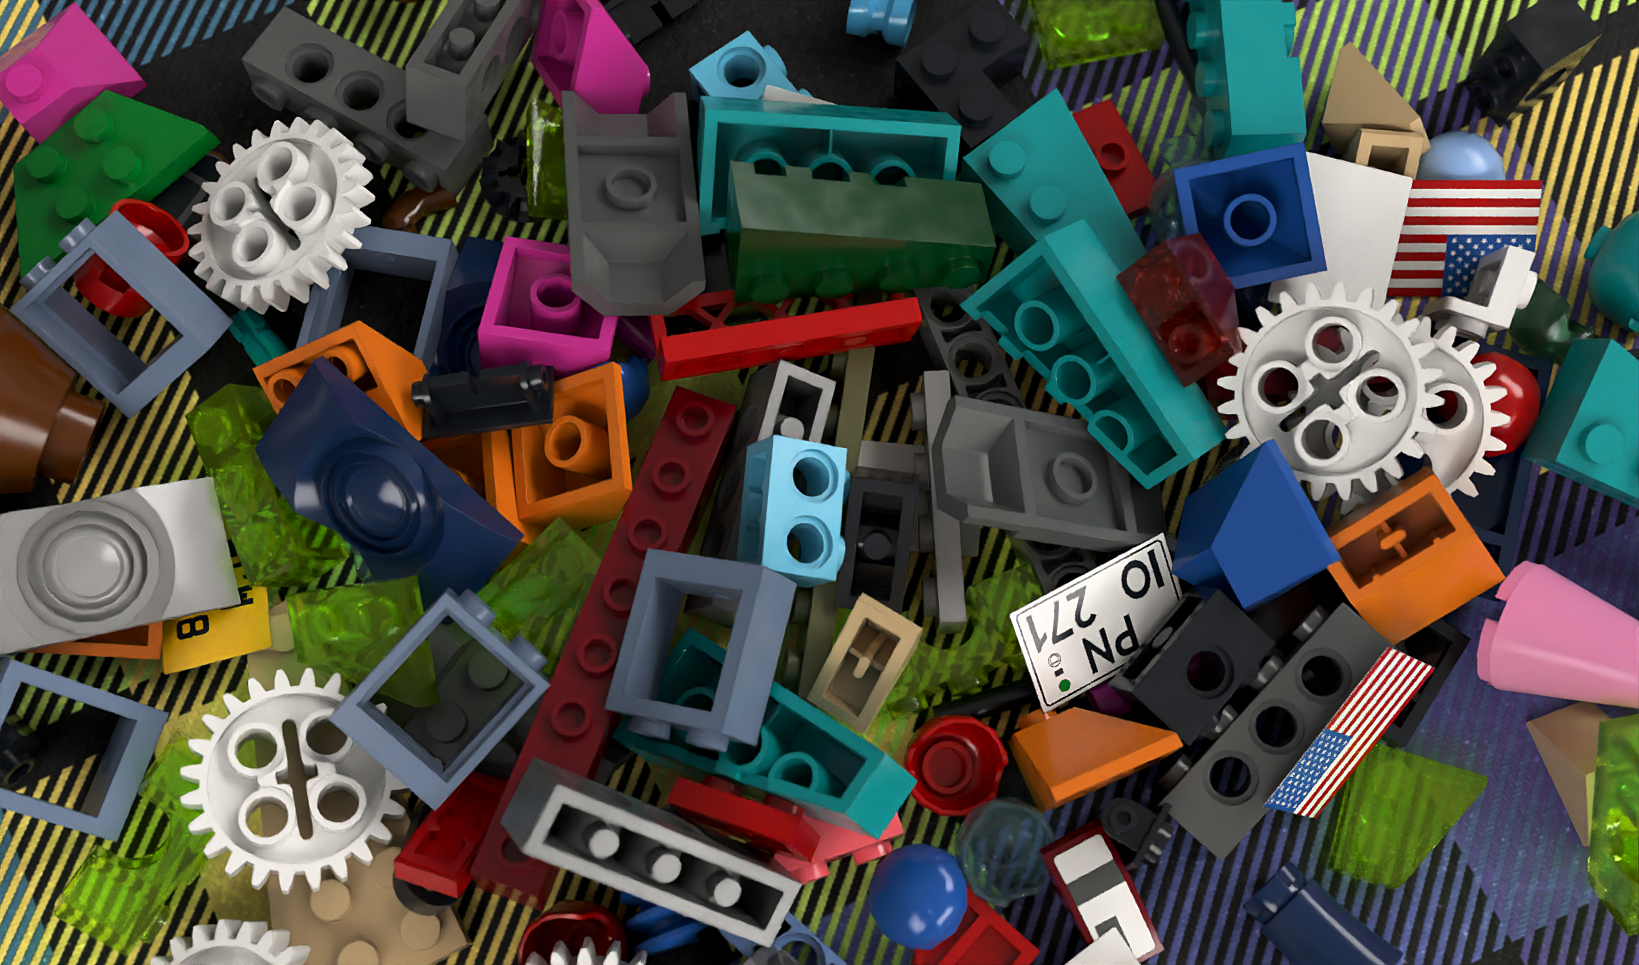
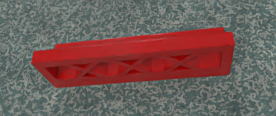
[648,289,923,382]

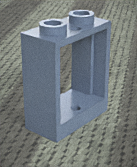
[9,210,234,419]
[296,226,459,371]
[605,548,797,753]
[329,587,550,811]
[0,657,169,842]

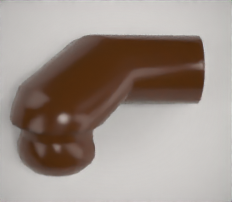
[380,185,459,234]

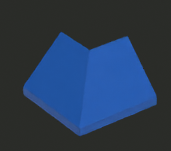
[1172,142,1328,297]
[1171,439,1341,613]

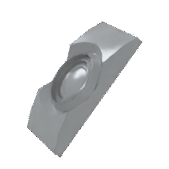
[0,476,241,657]

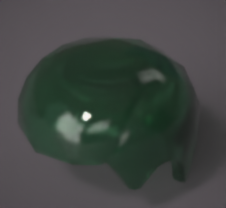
[1507,277,1600,366]

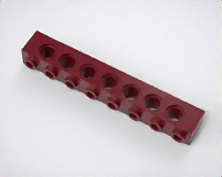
[470,385,737,912]

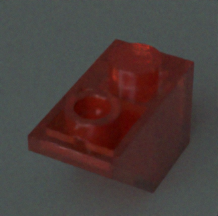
[1116,233,1242,388]

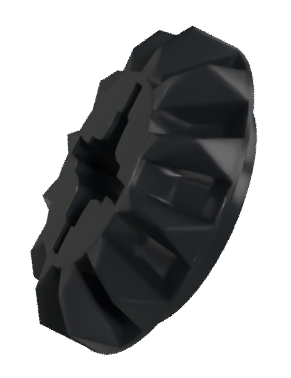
[479,129,566,223]

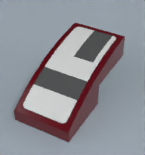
[1038,818,1164,963]

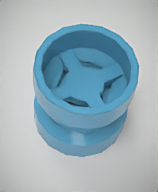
[846,0,918,48]

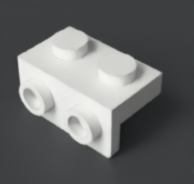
[1422,245,1537,339]

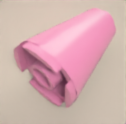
[1477,561,1639,709]

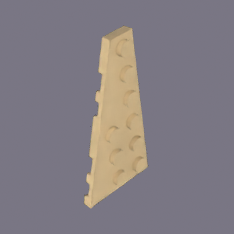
[247,592,473,965]

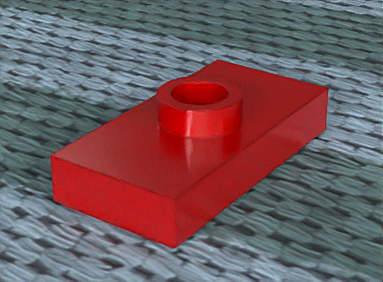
[1072,98,1165,220]
[394,770,508,899]

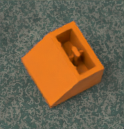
[252,320,428,441]
[1325,465,1506,646]

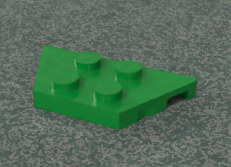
[13,90,221,279]

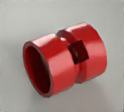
[73,199,190,318]

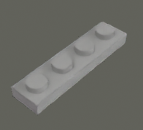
[910,370,966,634]

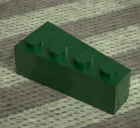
[724,161,996,304]

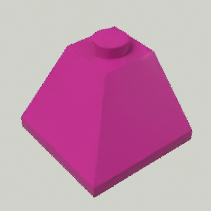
[530,0,650,114]
[0,2,148,145]
[478,236,619,381]

